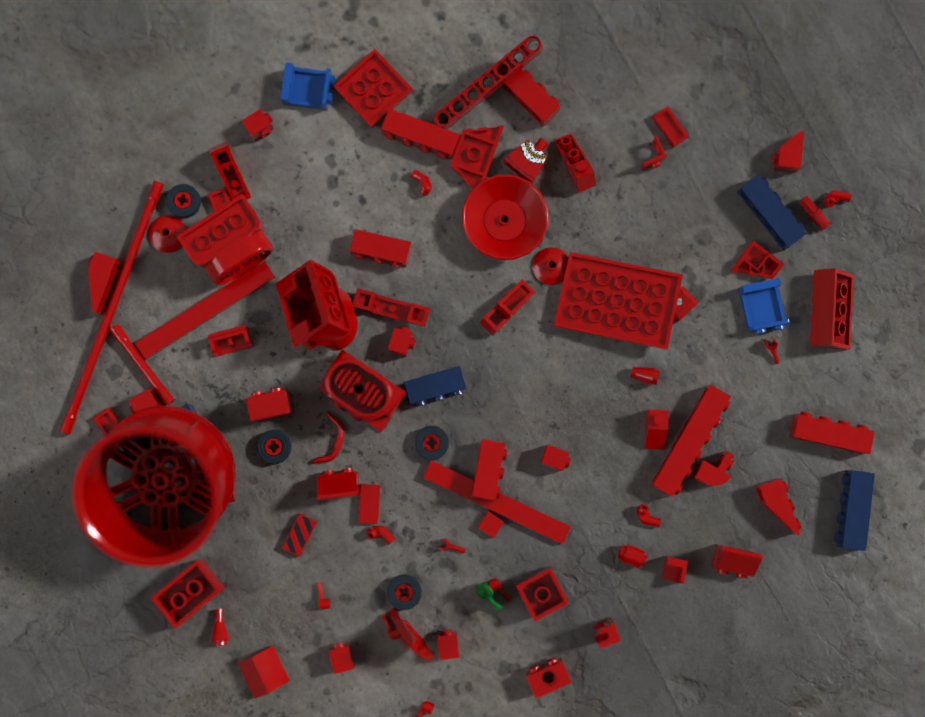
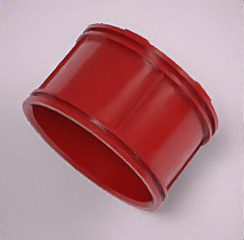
[73,405,236,567]

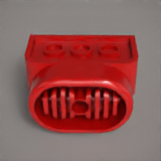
[176,194,273,285]
[276,259,358,351]
[319,349,407,432]

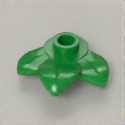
[476,582,503,611]

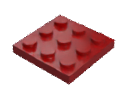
[333,49,413,128]

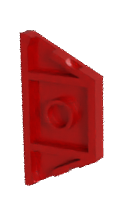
[450,125,504,189]
[388,607,434,662]

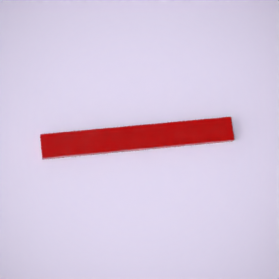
[135,261,276,359]
[423,460,571,544]

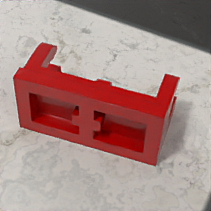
[207,325,253,357]
[593,617,621,649]

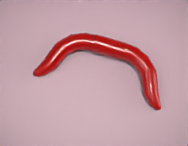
[312,411,345,464]

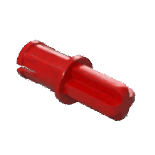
[799,196,831,231]

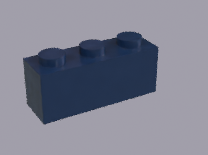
[404,366,466,407]

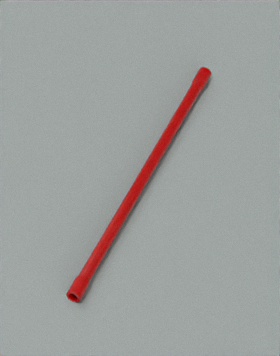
[59,181,164,435]

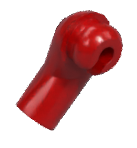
[411,169,432,196]
[823,190,851,207]
[367,526,396,545]

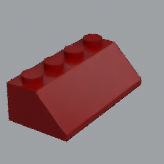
[809,268,854,350]

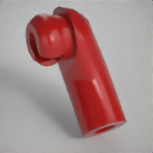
[636,504,661,528]

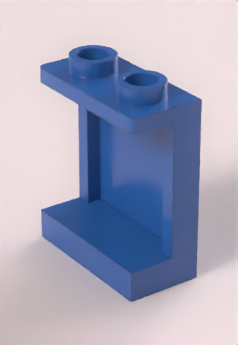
[280,63,335,110]
[738,278,790,335]

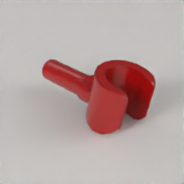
[764,336,780,364]
[438,538,466,553]
[489,578,512,602]
[316,582,330,609]
[381,614,400,640]
[415,701,434,717]

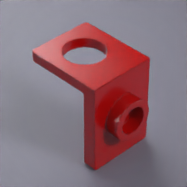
[640,136,667,171]

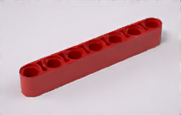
[434,35,543,129]

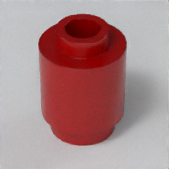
[617,544,648,569]

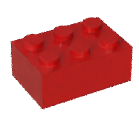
[151,558,226,629]

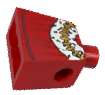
[504,138,549,184]

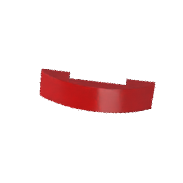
[353,288,431,327]

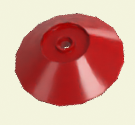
[462,175,549,260]

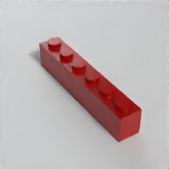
[650,385,731,497]

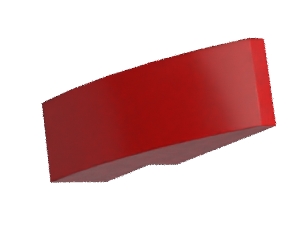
[480,279,536,336]

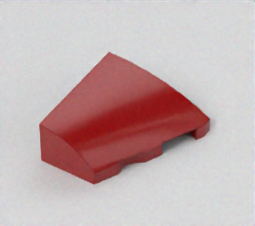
[731,240,784,279]

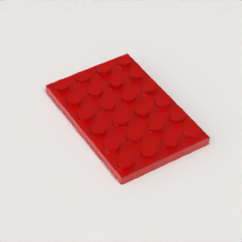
[554,252,683,350]

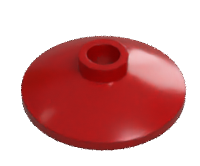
[149,215,186,253]
[533,247,568,285]

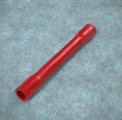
[109,324,175,405]

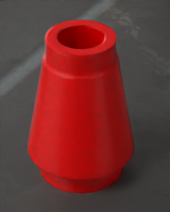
[630,367,660,386]

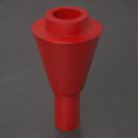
[211,609,230,646]

